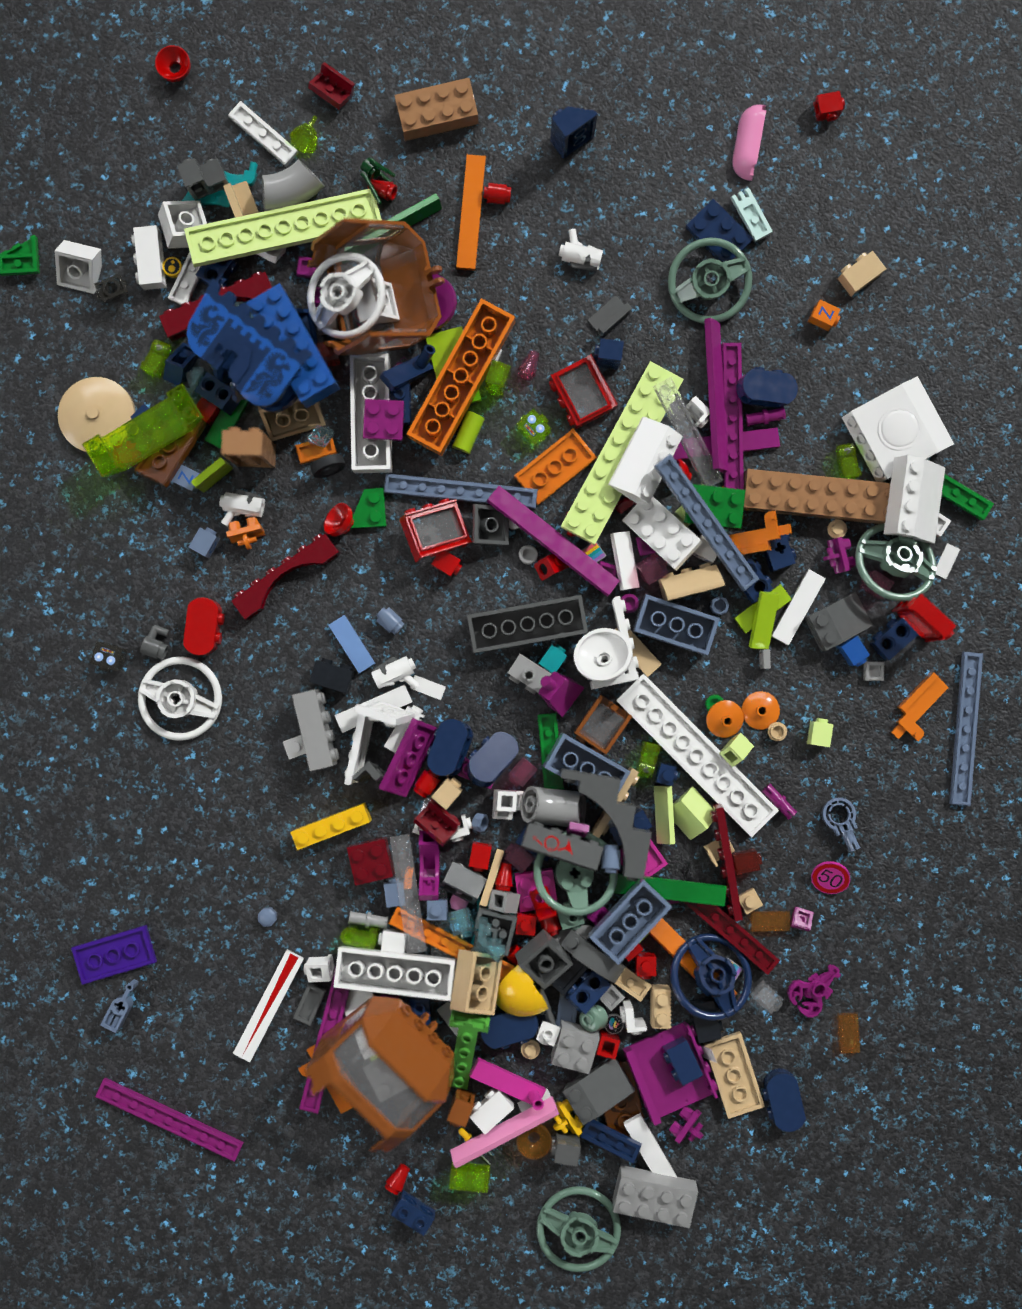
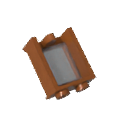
[574,694,633,754]

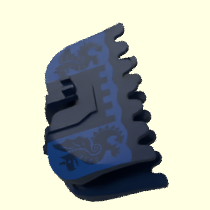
[187,279,312,412]

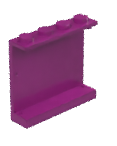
[622,1021,718,1126]

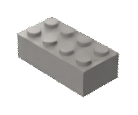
[292,689,340,771]
[612,1165,698,1228]

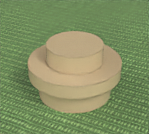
[827,519,847,539]
[767,722,787,741]
[521,1039,540,1059]

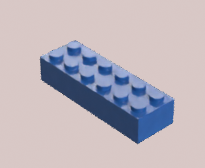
[246,283,340,408]

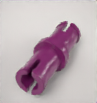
[745,407,786,427]
[761,783,797,820]

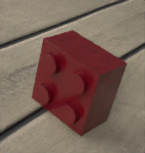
[347,836,395,886]

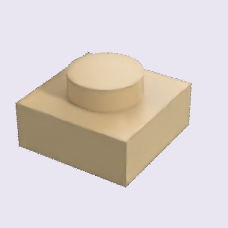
[739,887,763,915]

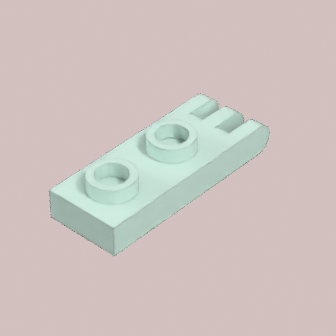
[731,188,773,243]

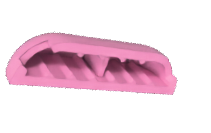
[732,105,766,181]

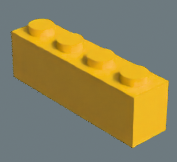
[290,802,372,850]

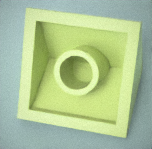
[673,786,713,840]

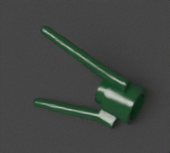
[360,158,396,205]

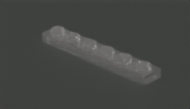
[653,377,723,486]
[390,834,427,954]

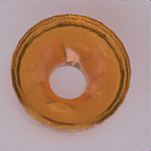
[517,1124,552,1160]

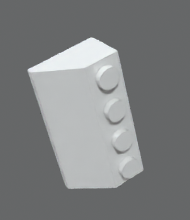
[608,417,683,504]

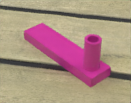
[469,1057,546,1110]

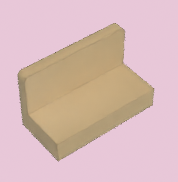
[223,181,259,218]

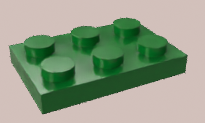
[684,484,746,529]

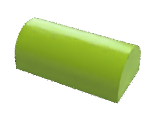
[452,411,485,455]

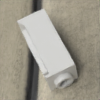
[384,705,425,753]

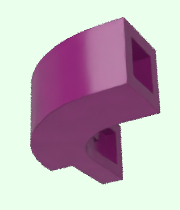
[419,830,440,901]

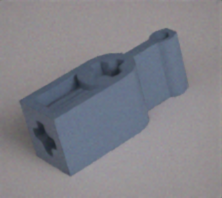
[100,979,138,1033]

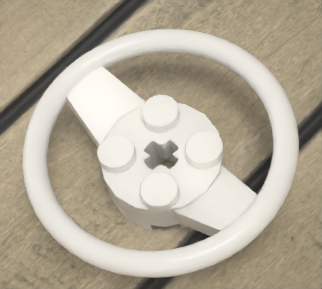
[307,252,386,339]
[138,657,222,741]

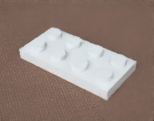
[622,497,703,571]

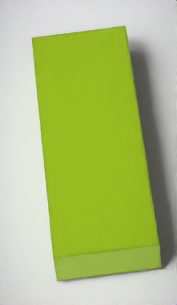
[734,584,792,634]
[749,591,780,649]

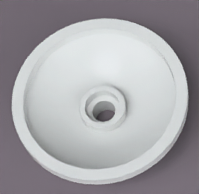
[574,628,633,682]

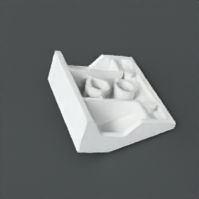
[884,455,945,544]

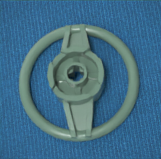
[668,238,752,324]
[855,523,937,602]
[533,831,618,916]
[536,1186,621,1272]

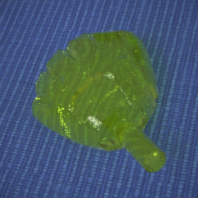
[289,115,318,153]

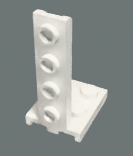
[590,596,639,690]
[344,700,415,785]

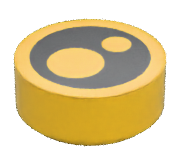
[163,257,183,278]

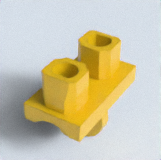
[553,1099,585,1136]

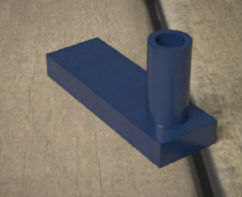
[379,345,435,392]

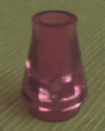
[518,350,540,381]

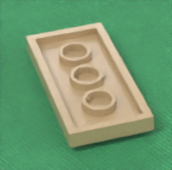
[704,1031,765,1119]

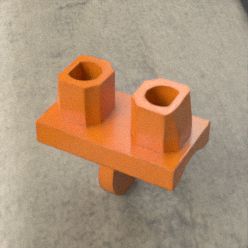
[226,516,265,550]

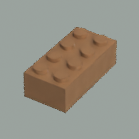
[395,78,479,141]
[221,427,276,468]

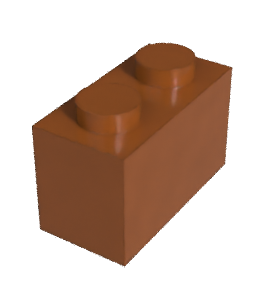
[447,1088,475,1127]

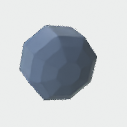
[709,596,729,616]
[472,813,489,832]
[258,907,277,927]

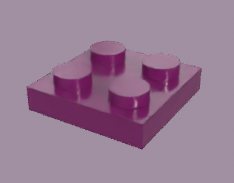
[363,399,405,441]

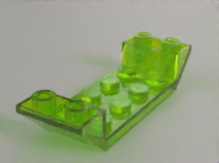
[82,383,203,478]

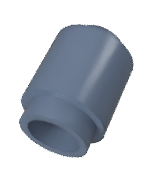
[376,607,405,635]
[601,845,621,874]

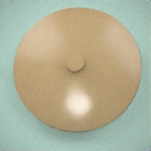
[58,377,136,454]

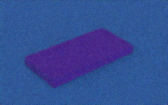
[71,925,157,985]

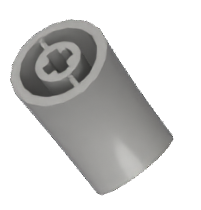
[262,159,325,211]
[520,786,586,827]

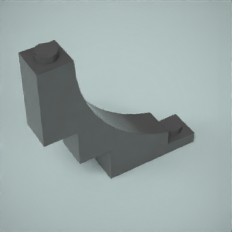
[560,768,651,881]

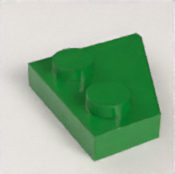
[0,235,40,276]
[350,488,387,529]

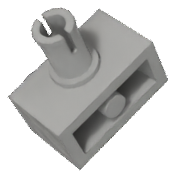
[508,654,551,695]

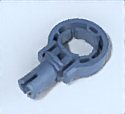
[822,798,861,852]

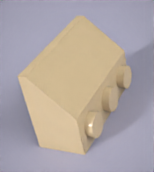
[258,398,326,441]
[658,562,725,601]
[450,949,503,1015]

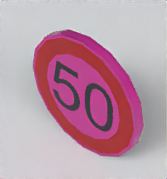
[811,861,850,894]

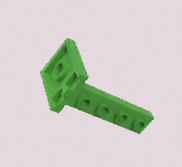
[449,1009,491,1090]

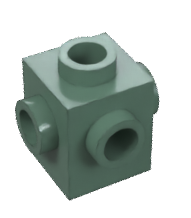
[557,901,587,930]

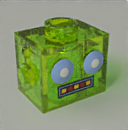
[516,409,551,447]

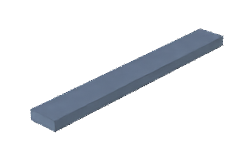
[654,454,759,591]
[384,474,538,509]
[949,652,983,806]

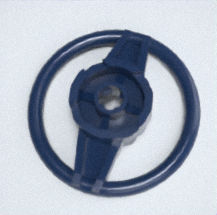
[670,934,752,1021]

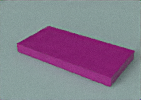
[378,718,437,798]

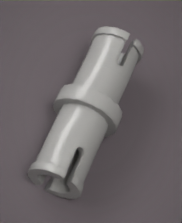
[348,911,388,929]

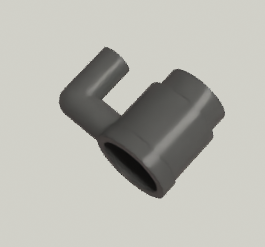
[140,625,169,660]

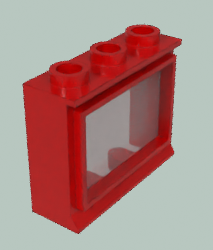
[548,354,618,429]
[399,498,472,562]
[892,593,956,642]

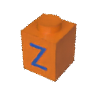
[808,300,841,331]

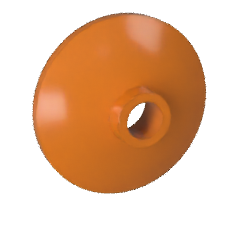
[741,691,780,730]
[706,700,744,738]

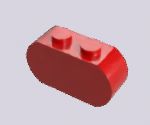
[183,597,224,655]

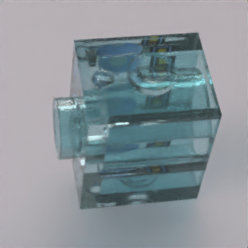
[447,908,477,939]

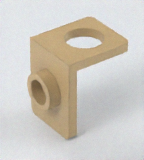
[703,840,735,867]

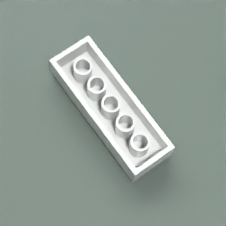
[350,353,392,473]
[334,946,457,1001]

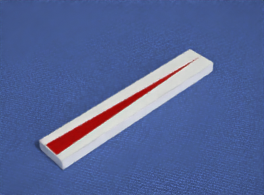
[233,949,304,1062]

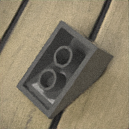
[804,592,873,651]
[563,1059,635,1125]

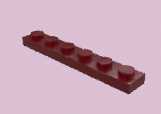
[711,804,743,921]
[684,902,780,975]

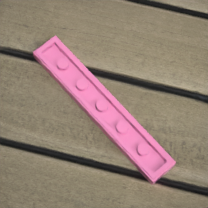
[450,1097,559,1168]

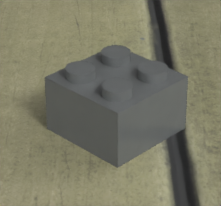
[515,929,573,990]

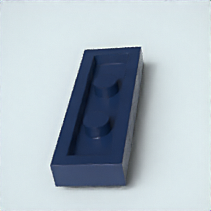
[581,1119,642,1164]

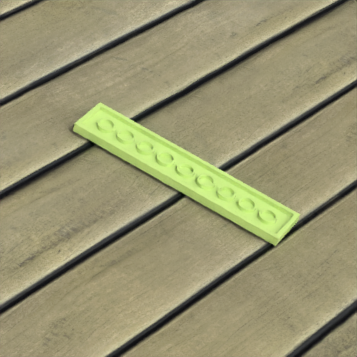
[184,189,382,267]
[561,361,684,545]

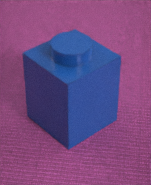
[837,636,870,667]

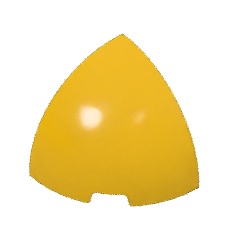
[496,964,548,1017]

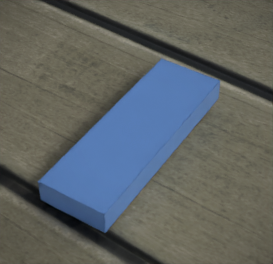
[329,615,376,674]

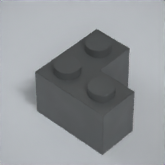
[177,158,229,201]
[474,905,517,956]

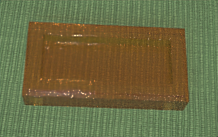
[750,911,790,932]
[837,1012,860,1054]

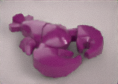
[787,964,841,1018]

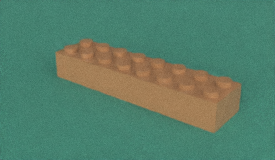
[743,469,891,524]

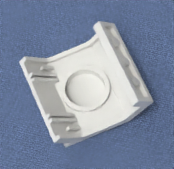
[842,376,954,482]

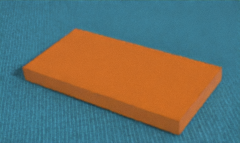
[514,428,597,506]

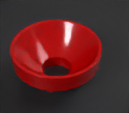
[155,45,191,82]
[324,503,354,537]

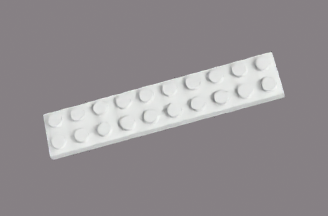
[616,674,779,837]

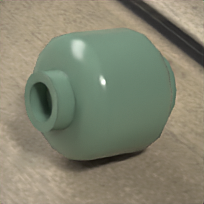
[579,1005,608,1032]

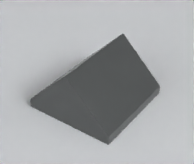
[473,504,509,546]

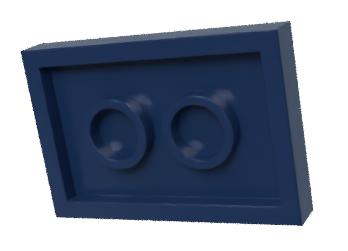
[685,199,753,262]

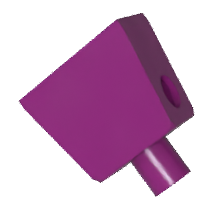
[539,671,584,717]

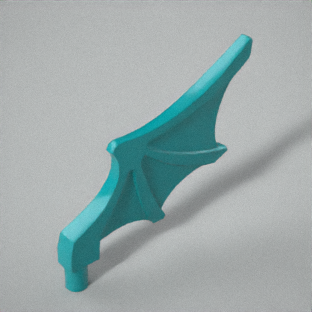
[182,162,258,207]

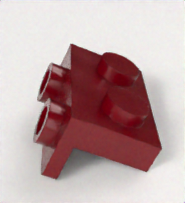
[308,62,355,110]
[414,799,461,847]

